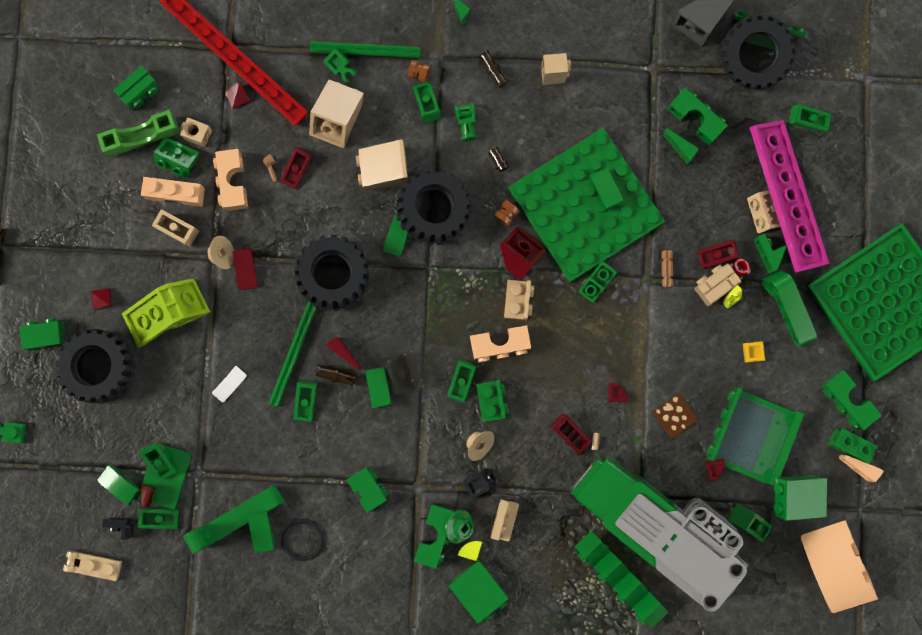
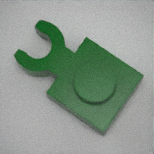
[323,48,357,83]
[0,422,26,443]

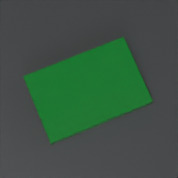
[138,443,193,510]

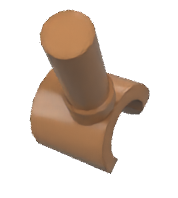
[263,154,277,182]

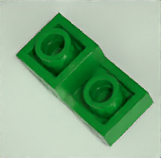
[578,260,618,303]
[97,465,141,505]

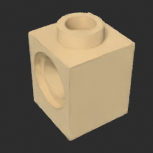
[180,117,212,147]

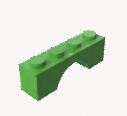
[97,110,180,157]

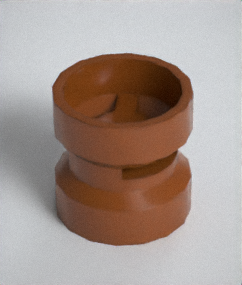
[407,59,431,83]
[494,200,520,227]

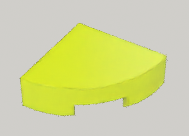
[723,285,742,308]
[458,541,482,561]

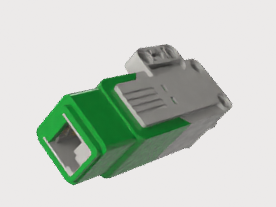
[571,454,748,612]

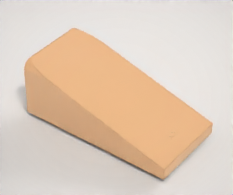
[838,455,884,482]

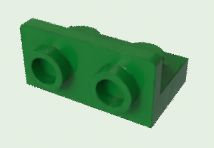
[154,137,199,179]
[476,380,509,422]

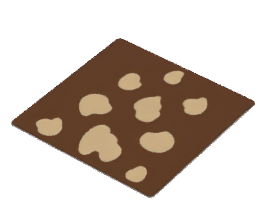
[652,393,698,439]

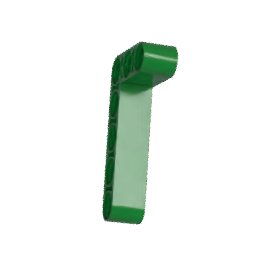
[183,485,285,554]

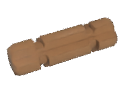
[662,250,673,288]

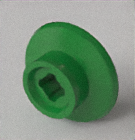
[445,509,474,544]

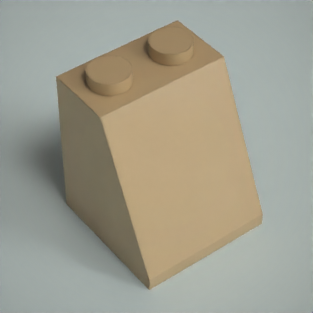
[309,80,364,148]
[356,140,408,191]

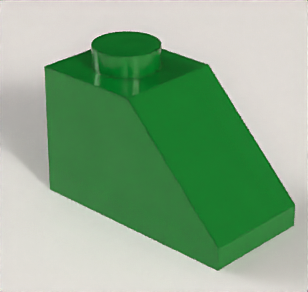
[728,504,773,543]

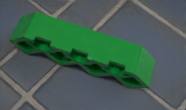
[574,531,669,629]

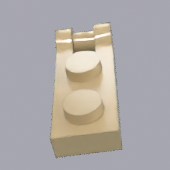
[63,550,122,581]

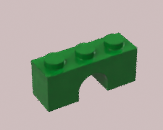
[667,88,728,146]
[820,370,882,430]
[414,504,454,569]

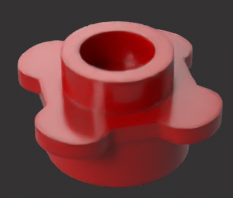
[729,258,751,279]

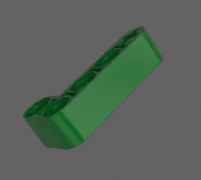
[762,270,817,348]

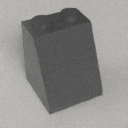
[672,0,734,46]

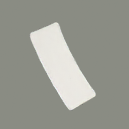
[212,366,247,402]

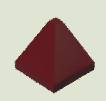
[225,82,250,109]
[91,288,113,310]
[141,485,155,508]

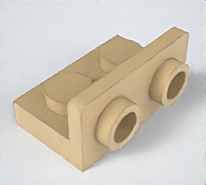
[747,190,781,233]
[504,280,534,320]
[490,499,519,541]

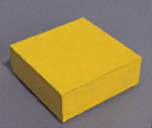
[743,341,765,363]

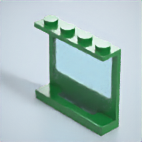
[706,387,804,486]

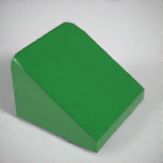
[454,0,470,26]

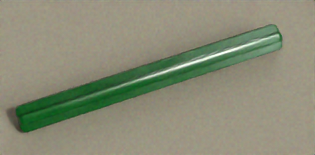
[309,41,421,58]
[269,302,317,407]

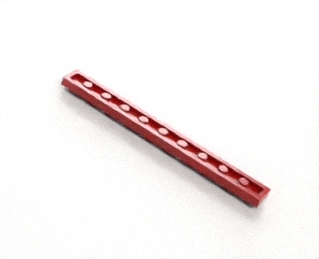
[160,0,309,127]

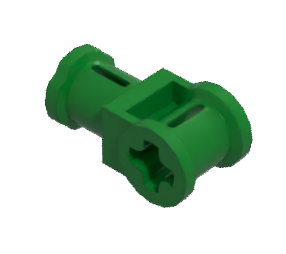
[454,102,478,142]

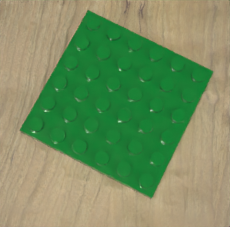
[508,128,665,283]
[806,223,922,382]

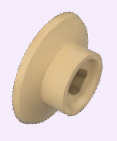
[208,236,234,269]
[467,431,494,461]

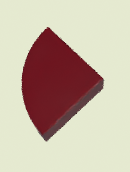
[608,383,628,403]
[705,458,725,482]

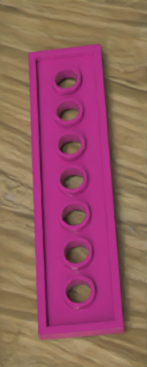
[750,120,829,273]

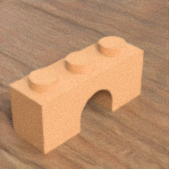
[213,149,248,211]
[141,177,205,207]
[470,325,531,362]

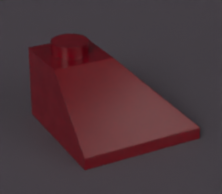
[500,226,547,281]

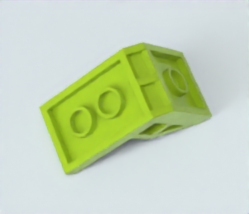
[122,278,210,347]

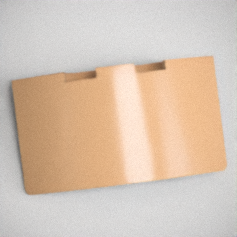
[801,521,878,613]

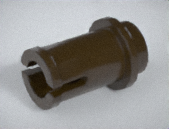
[488,147,509,172]

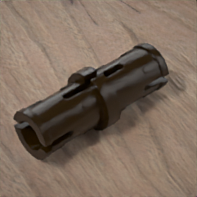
[479,50,508,89]
[316,365,356,386]

